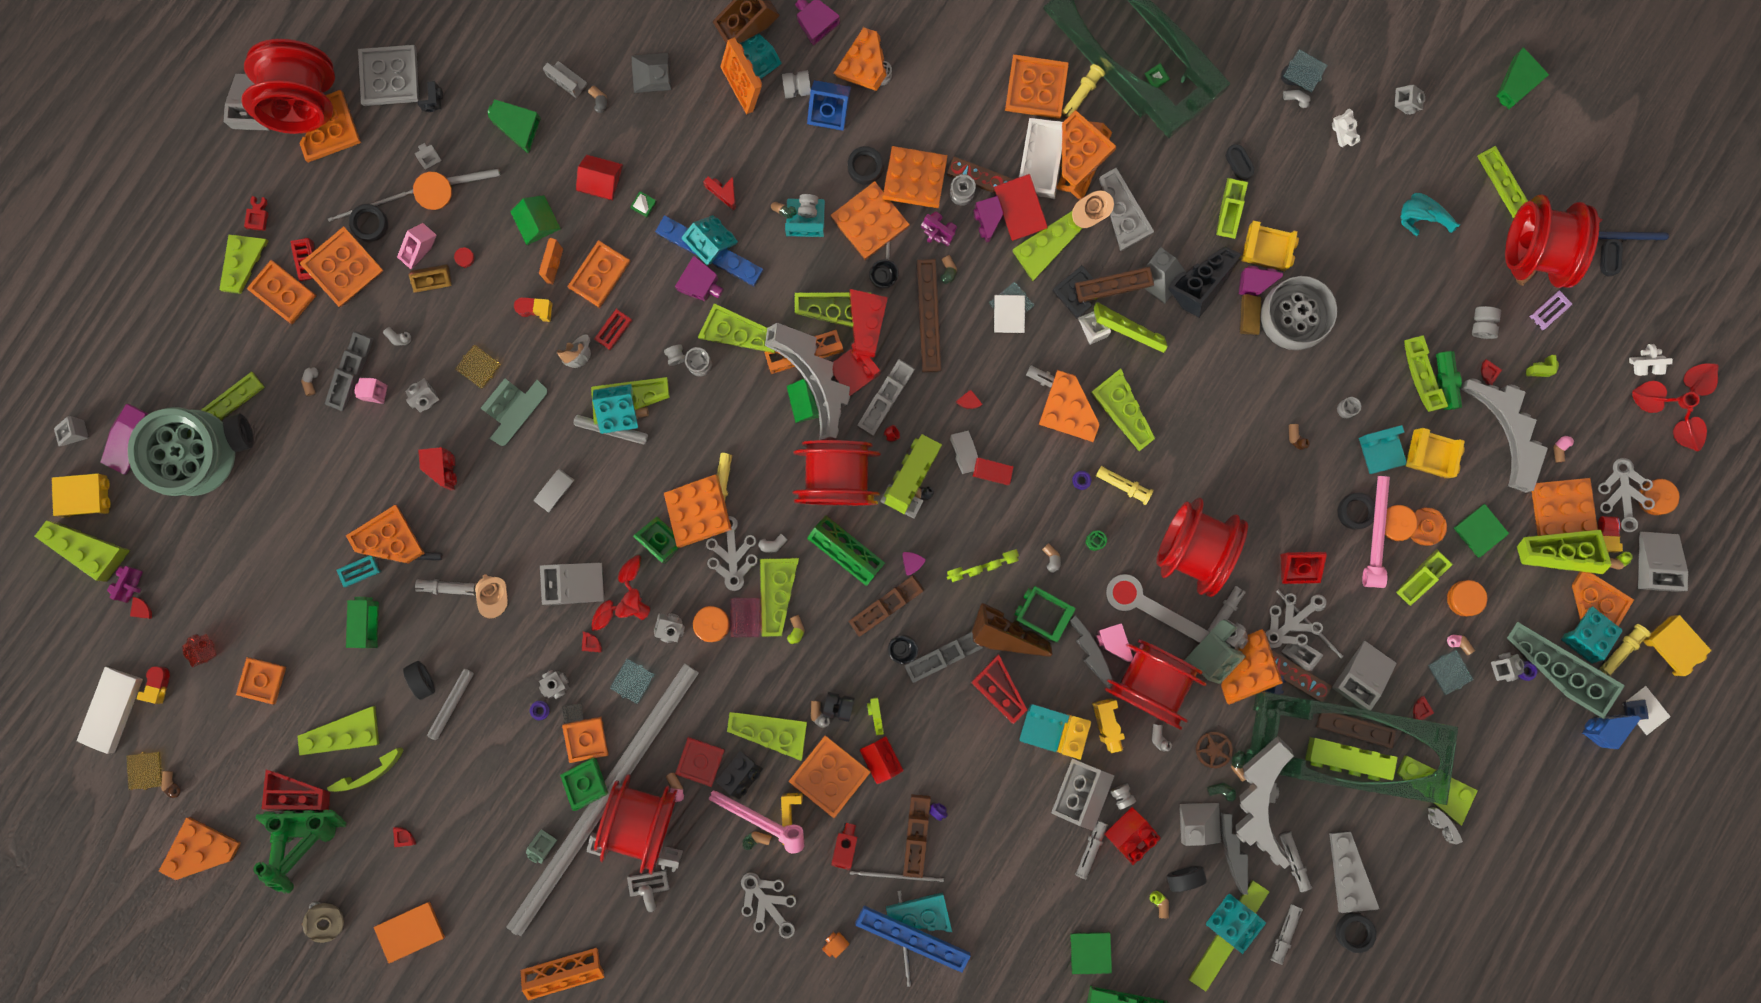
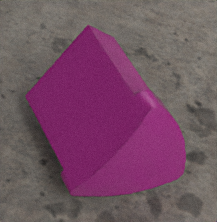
[902,552,925,576]

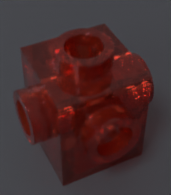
[182,634,217,667]

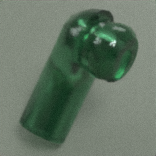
[1207,783,1236,802]

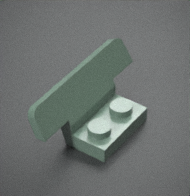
[481,378,547,446]
[1184,619,1245,684]

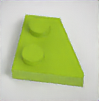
[867,697,884,736]

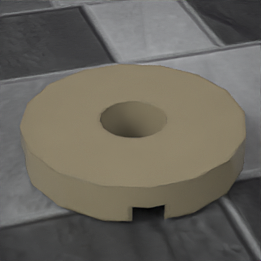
[302,903,344,943]

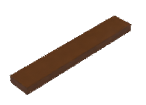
[917,259,941,373]

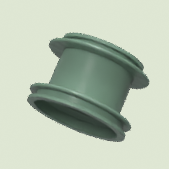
[128,407,235,496]

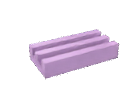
[1529,290,1572,330]

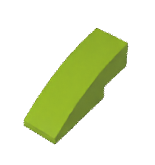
[1216,178,1248,239]
[1396,549,1453,606]

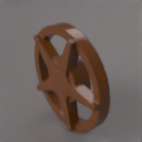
[1196,732,1233,768]

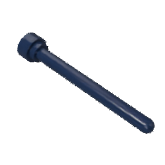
[1598,231,1669,240]

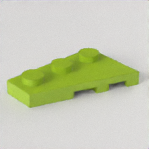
[219,235,268,294]

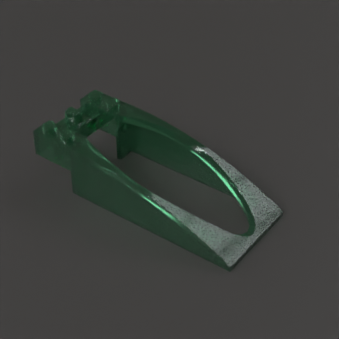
[1043,0,1230,138]
[1245,692,1458,805]

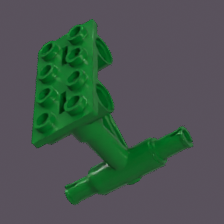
[253,810,347,894]

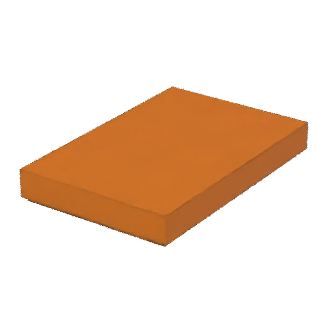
[567,240,631,308]
[247,260,317,324]
[374,901,445,963]

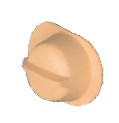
[1072,190,1114,228]
[475,575,508,618]

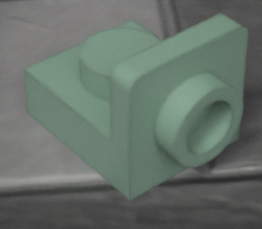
[526,829,557,864]

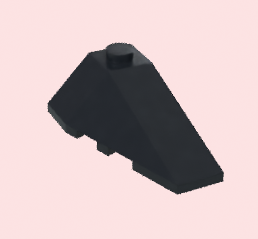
[1168,246,1242,318]

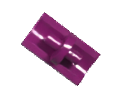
[921,211,957,247]
[107,566,143,603]

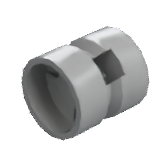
[782,70,811,99]
[950,174,976,206]
[1472,306,1501,339]
[685,347,712,376]

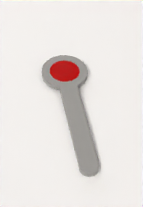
[1106,574,1210,643]

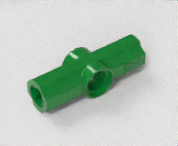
[1436,351,1462,410]

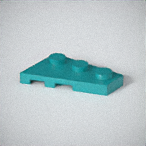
[886,892,952,932]

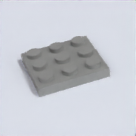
[358,45,419,106]

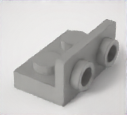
[543,61,587,98]

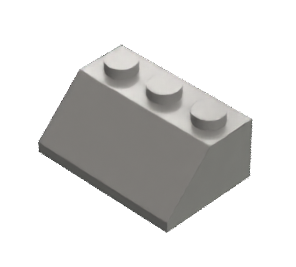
[1051,759,1114,831]

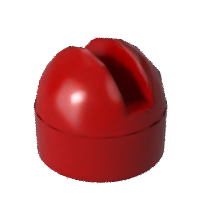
[883,425,900,442]

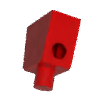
[831,823,858,870]

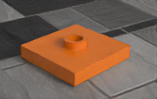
[539,238,563,285]
[236,657,286,705]
[562,717,609,763]

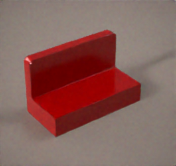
[860,736,904,784]

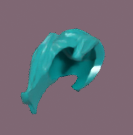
[1401,193,1460,236]

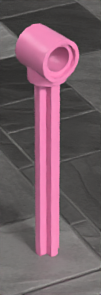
[1362,476,1390,588]
[709,790,804,853]

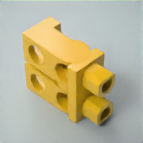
[1092,698,1125,753]

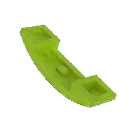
[1404,335,1448,412]
[327,747,403,792]

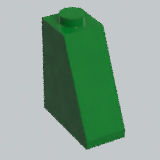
[1497,47,1549,109]
[488,99,541,153]

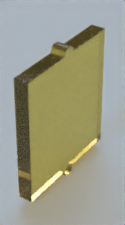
[455,345,501,389]
[126,752,162,790]

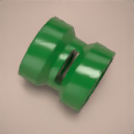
[1086,531,1107,551]

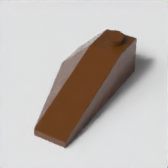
[972,603,1053,657]

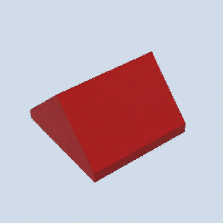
[576,155,623,201]
[1280,552,1327,584]

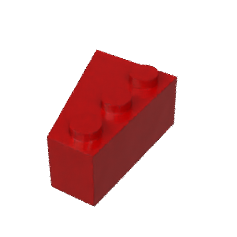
[849,289,888,357]
[971,654,1027,724]
[262,769,330,812]

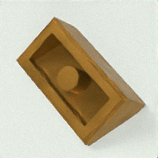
[409,264,451,293]
[1240,294,1261,335]

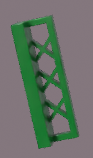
[807,515,885,586]

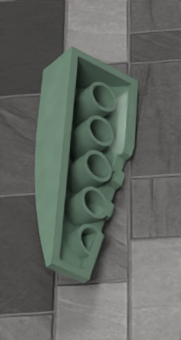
[1507,622,1625,719]

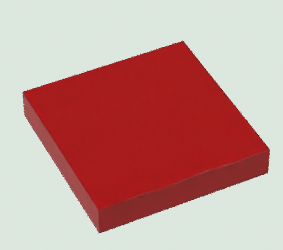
[675,737,725,787]

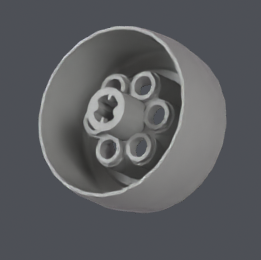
[1261,276,1337,350]

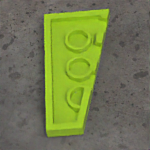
[1012,211,1083,281]
[1091,368,1155,451]
[760,558,799,637]
[298,706,379,755]
[727,712,807,761]

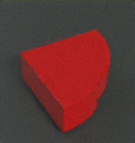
[1481,359,1502,385]
[956,390,983,409]
[130,597,152,619]
[581,632,602,652]
[1413,696,1434,723]
[393,827,416,847]

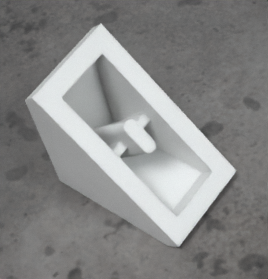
[1078,311,1111,345]

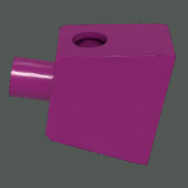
[795,0,840,46]
[675,256,724,301]

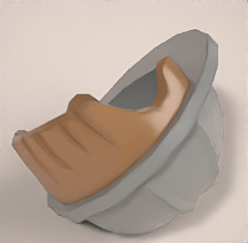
[557,334,591,368]

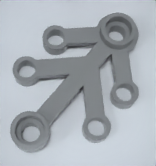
[1598,458,1655,533]
[706,516,758,591]
[1266,593,1326,648]
[741,872,796,938]

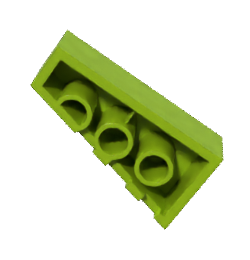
[795,293,853,328]
[884,434,942,514]
[34,521,130,582]
[1517,530,1612,574]
[1305,737,1398,781]

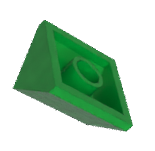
[510,195,561,245]
[787,378,819,423]
[633,517,679,564]

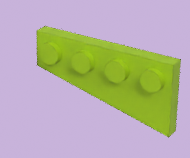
[1093,302,1168,353]
[698,304,776,353]
[591,377,670,425]
[1397,755,1478,826]

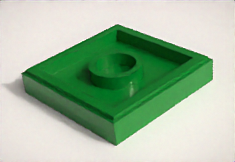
[1454,504,1509,558]
[560,758,609,811]
[1070,932,1112,974]

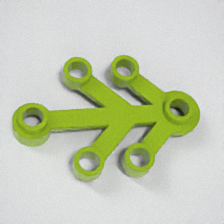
[947,549,1019,582]

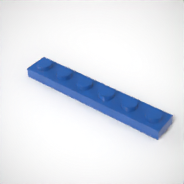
[655,215,763,287]
[855,906,971,973]

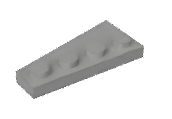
[1099,168,1154,251]
[1329,831,1379,913]

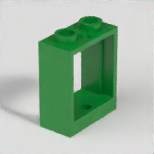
[1014,586,1076,643]
[346,597,379,648]

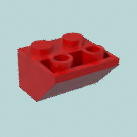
[418,447,457,490]
[1104,807,1161,865]

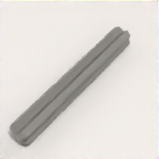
[574,415,648,445]
[427,669,474,740]

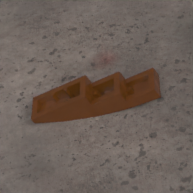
[848,575,925,637]
[903,794,931,878]

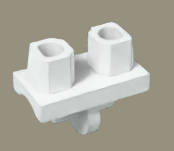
[1332,109,1360,147]
[1629,344,1673,376]

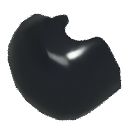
[869,259,899,289]
[888,635,918,665]

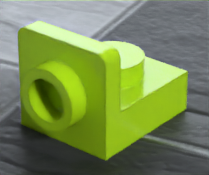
[1526,355,1559,377]

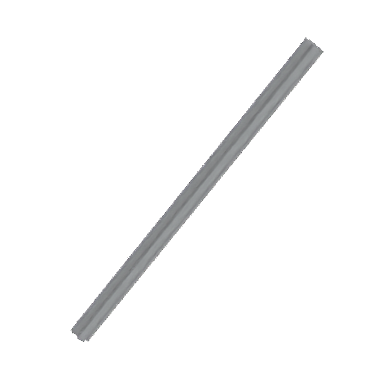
[506,663,699,936]

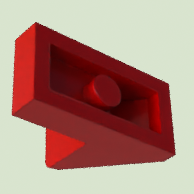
[703,176,736,211]

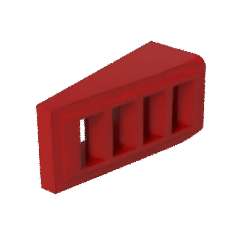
[290,238,315,281]

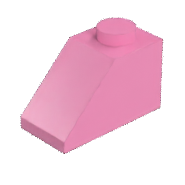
[397,223,437,269]
[355,378,388,404]
[1096,623,1133,662]

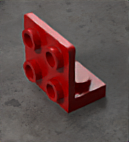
[832,343,880,396]

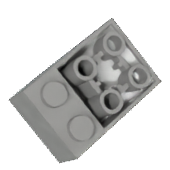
[224,74,270,130]
[1638,532,1688,592]
[540,563,604,605]
[1332,641,1397,711]

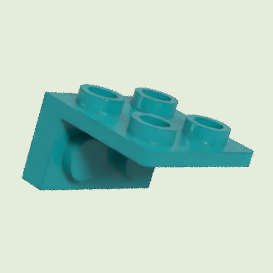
[740,33,782,79]
[785,199,825,237]
[682,215,738,265]
[592,384,638,434]
[1359,425,1406,474]
[1561,607,1622,664]
[1019,704,1069,752]
[1206,894,1266,954]

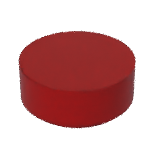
[454,247,475,268]

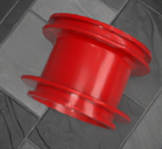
[242,39,335,134]
[1505,194,1599,288]
[792,440,881,506]
[1156,498,1248,597]
[1105,639,1206,730]
[594,774,678,875]

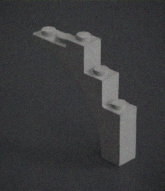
[765,323,850,440]
[1460,379,1548,493]
[1236,736,1294,869]

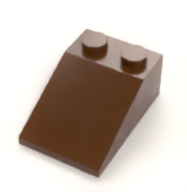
[712,0,780,44]

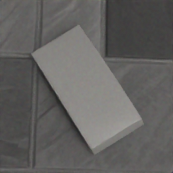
[950,431,978,474]
[533,468,574,512]
[1428,807,1463,845]

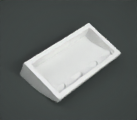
[1019,118,1063,199]
[77,667,143,754]

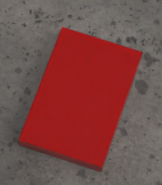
[994,174,1048,241]

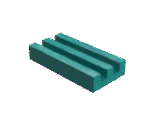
[336,556,381,588]

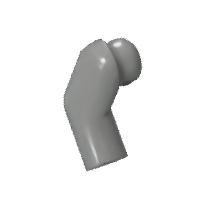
[1283,90,1311,108]
[383,327,411,346]
[758,534,787,552]
[1152,724,1172,752]
[638,885,656,912]

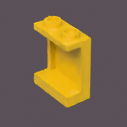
[1241,220,1299,271]
[1406,428,1465,478]
[52,474,110,518]
[1643,615,1711,676]
[1056,714,1091,760]
[781,793,803,845]

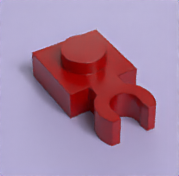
[244,196,268,231]

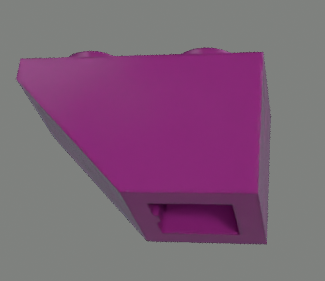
[973,196,1003,243]
[1239,266,1283,296]

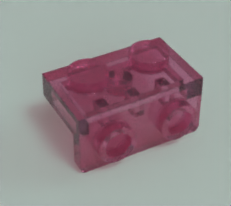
[731,598,762,637]

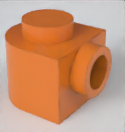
[822,932,850,958]

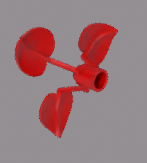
[1632,363,1718,451]
[592,554,650,631]

